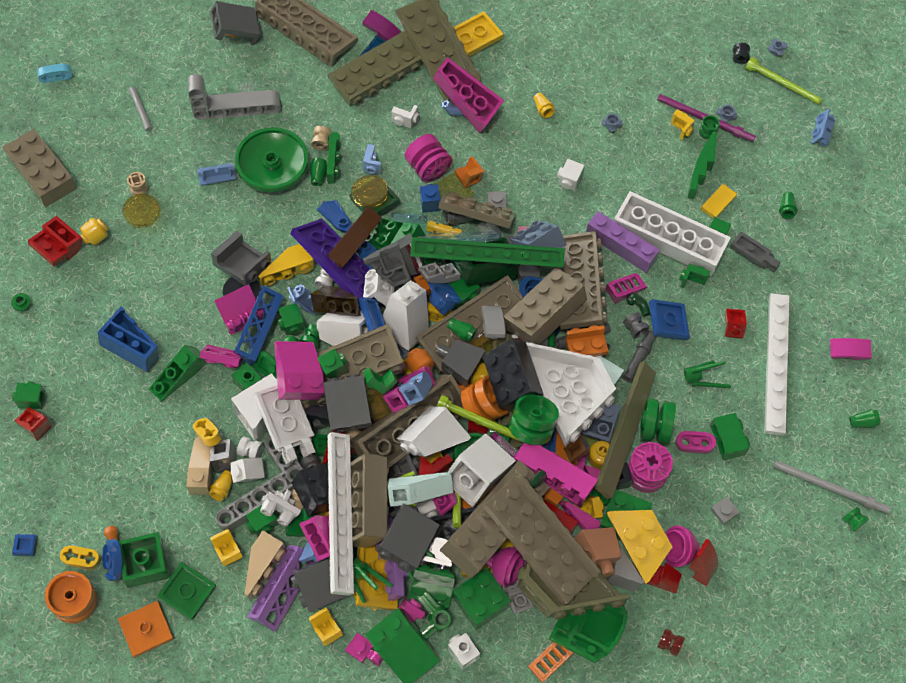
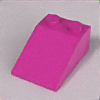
[274,341,325,400]

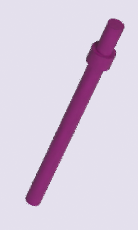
[657,94,756,142]

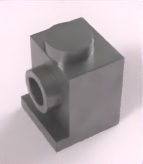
[210,439,236,473]

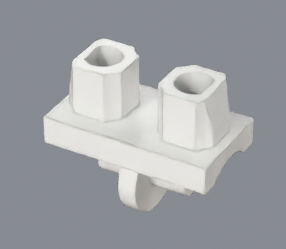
[260,489,301,526]

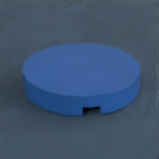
[102,539,122,581]

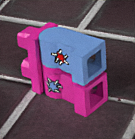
[383,366,436,413]

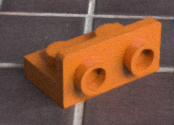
[565,325,609,357]

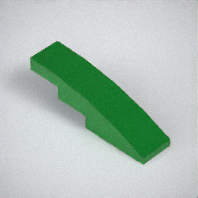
[687,132,717,199]

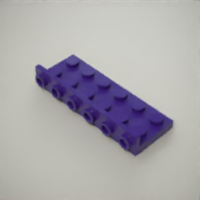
[290,219,385,309]

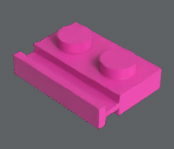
[200,344,244,368]

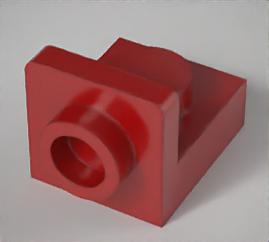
[725,308,747,339]

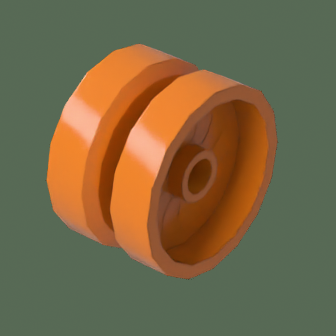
[461,375,509,427]
[45,571,98,624]

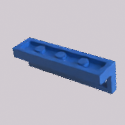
[233,285,283,366]

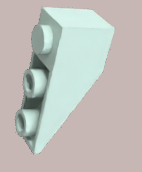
[388,472,453,506]

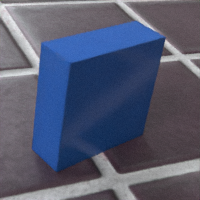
[12,534,37,556]

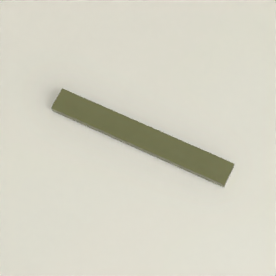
[595,361,656,499]

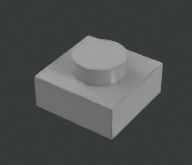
[487,191,506,208]
[710,497,740,525]

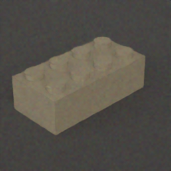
[2,129,77,208]
[503,267,587,345]
[350,454,389,548]

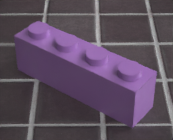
[586,211,660,273]

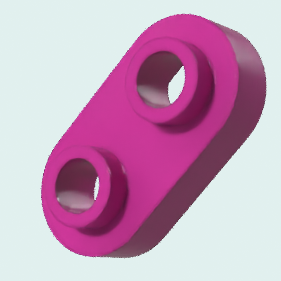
[675,431,716,453]

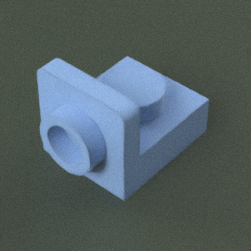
[363,144,381,174]

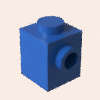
[420,184,441,213]

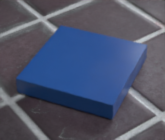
[649,299,690,340]

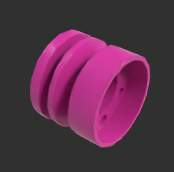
[404,134,453,182]
[628,442,673,493]

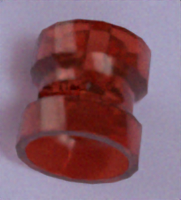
[657,628,685,657]

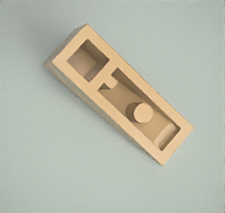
[186,437,213,495]

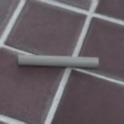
[129,87,152,132]

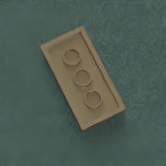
[438,192,516,229]

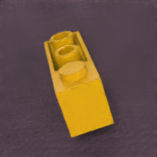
[259,244,314,286]

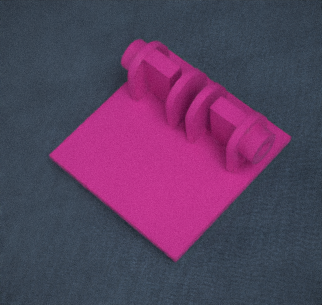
[214,284,264,335]

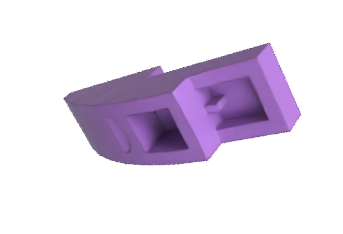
[376,514,409,601]

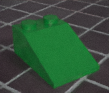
[365,608,441,683]

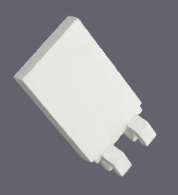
[253,385,315,464]

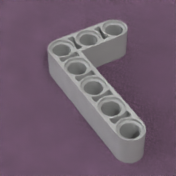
[188,74,281,120]
[216,436,303,532]

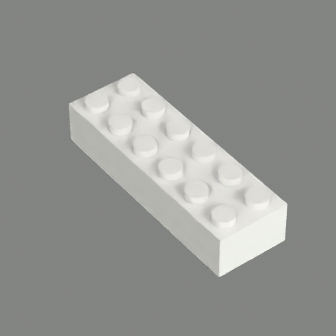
[614,191,731,277]

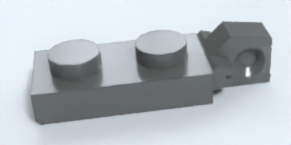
[730,232,781,273]

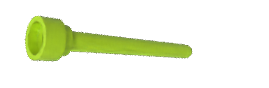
[745,57,822,104]
[436,395,524,443]

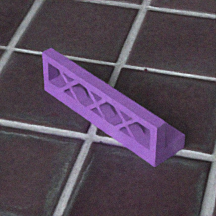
[247,545,315,632]

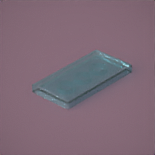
[418,231,501,242]

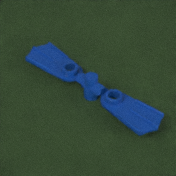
[317,200,377,270]

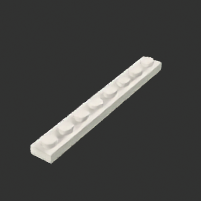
[764,293,789,436]
[328,432,354,596]

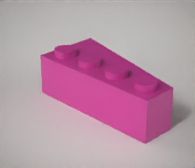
[514,443,598,508]

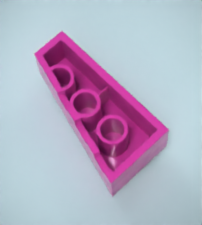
[433,57,504,133]

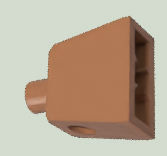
[574,527,621,577]

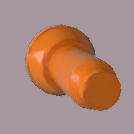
[104,526,118,541]

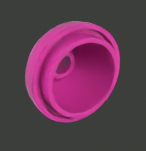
[665,526,700,567]
[487,546,524,588]

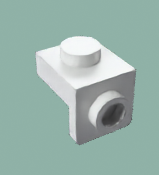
[391,105,420,129]

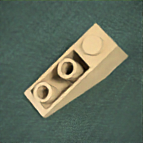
[244,531,286,600]

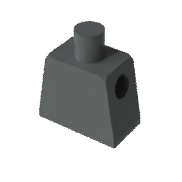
[435,340,485,387]

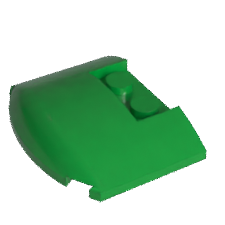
[548,593,628,663]

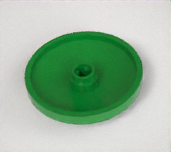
[235,127,308,192]

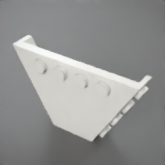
[526,342,616,447]

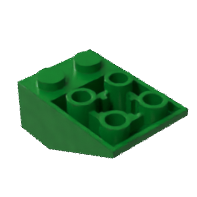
[362,218,427,250]

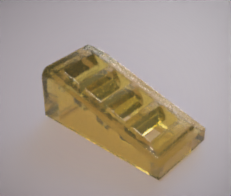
[366,387,391,421]

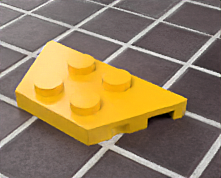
[606,510,672,584]

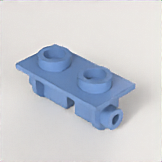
[811,109,835,147]
[197,162,236,186]
[287,285,316,316]

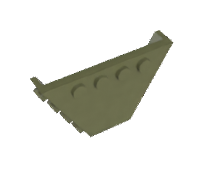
[517,556,630,620]

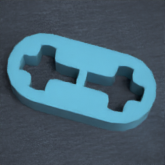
[37,64,72,83]

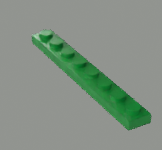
[410,237,565,268]

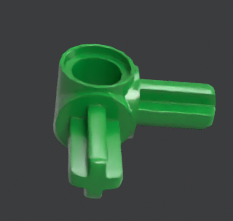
[418,591,451,640]

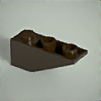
[310,286,360,316]

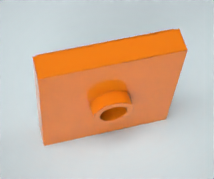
[118,601,174,658]

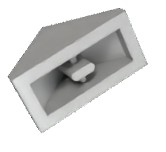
[607,547,644,592]

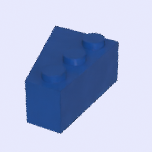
[97,306,159,372]

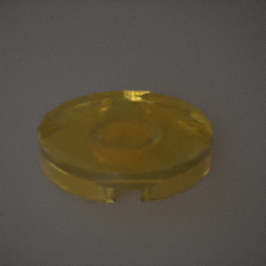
[351,175,388,207]
[122,194,160,228]

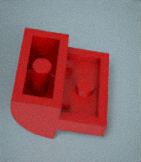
[28,216,82,267]

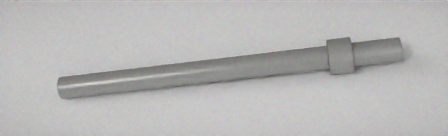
[773,460,891,514]

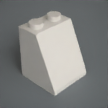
[383,280,429,351]
[317,309,369,346]
[231,374,277,441]
[397,406,471,456]
[448,434,516,507]

